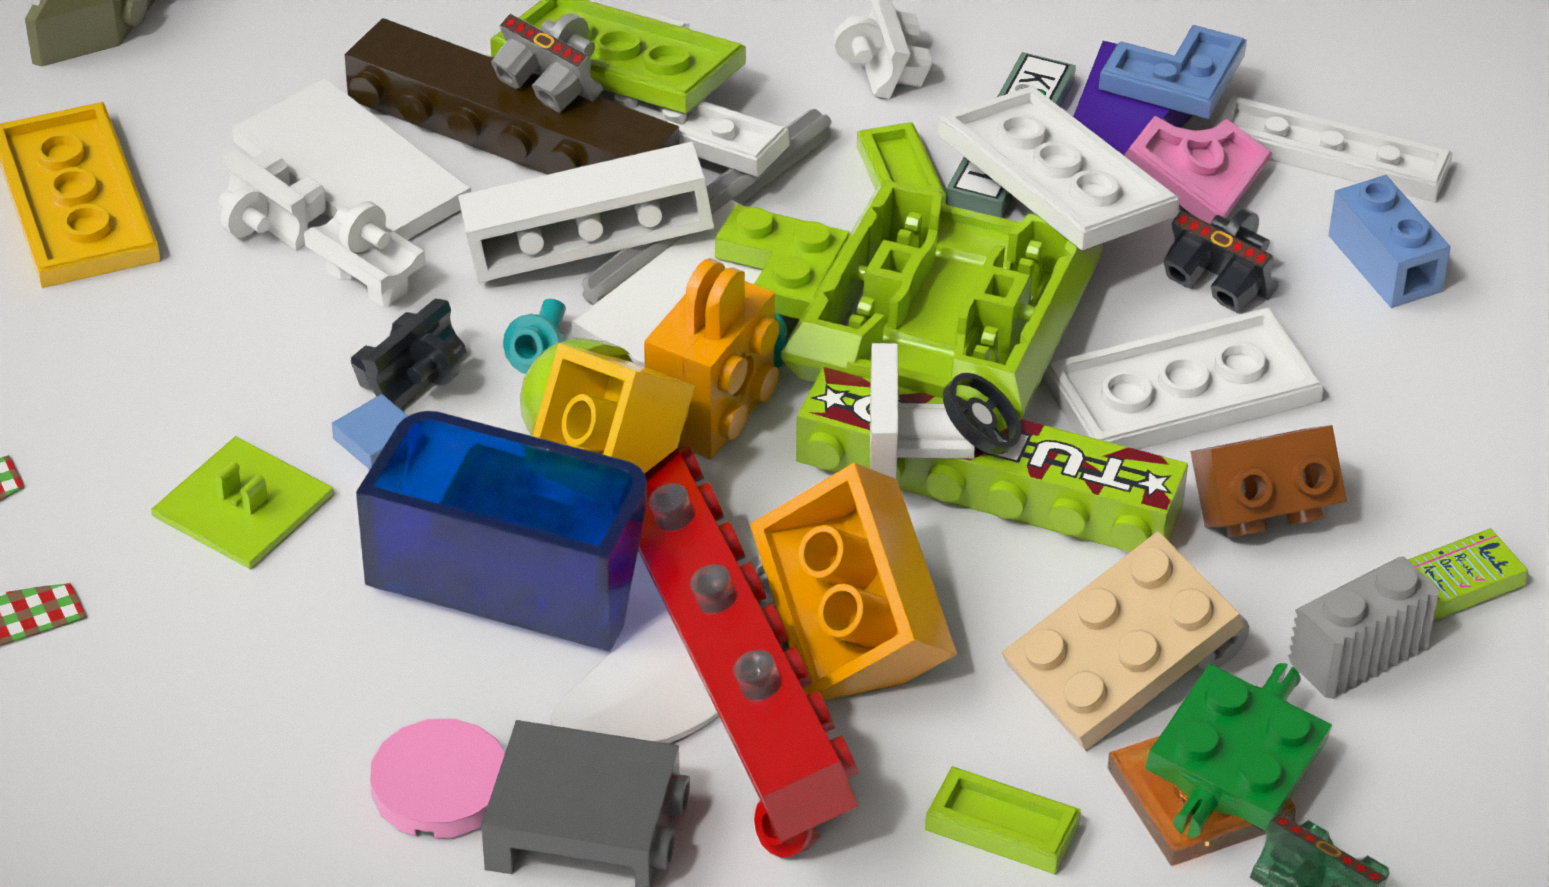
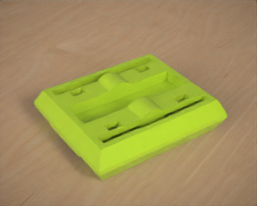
[781,180,1103,419]

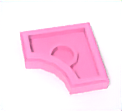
[1124,116,1273,224]

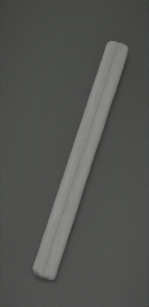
[582,109,832,304]

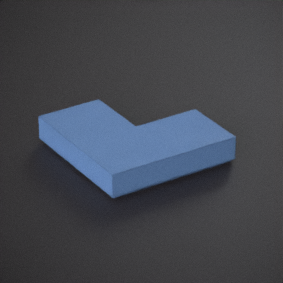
[1099,25,1247,119]

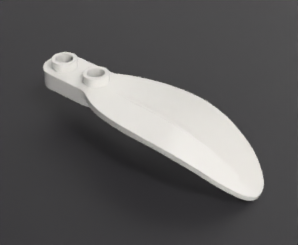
[551,553,784,744]

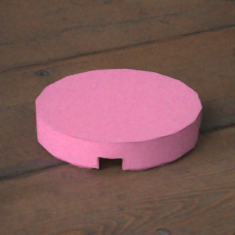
[370,719,505,838]

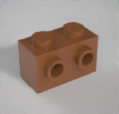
[1190,425,1347,537]

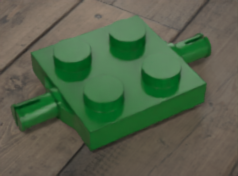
[1144,663,1332,838]

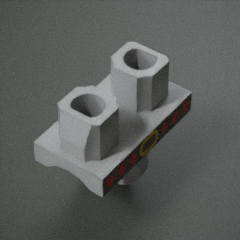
[491,13,603,113]

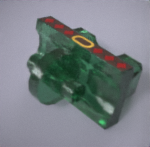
[1249,814,1390,887]

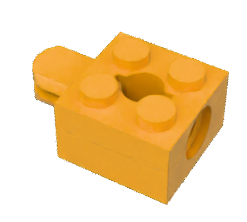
[644,258,779,460]

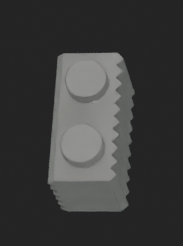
[1288,556,1439,699]

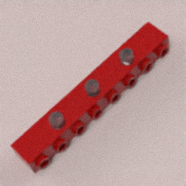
[612,444,859,842]

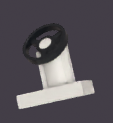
[870,343,1021,479]

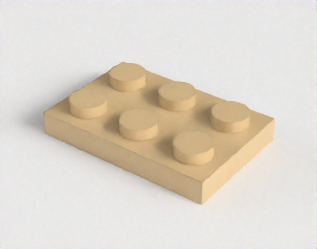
[1001,531,1245,751]

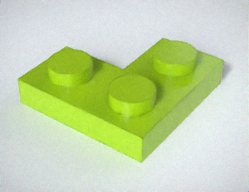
[715,204,850,319]

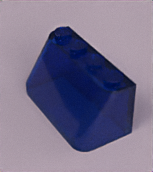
[356,411,647,652]

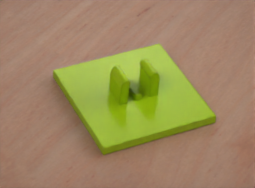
[151,436,334,569]

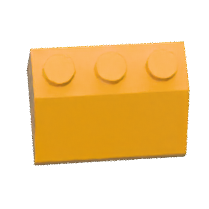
[750,463,957,700]

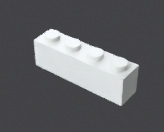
[458,141,714,283]

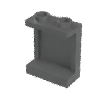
[481,720,690,887]

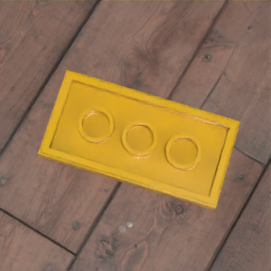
[0,102,160,288]

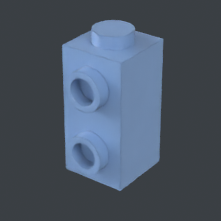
[1328,175,1451,308]

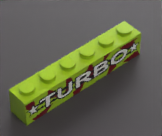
[796,367,1188,552]

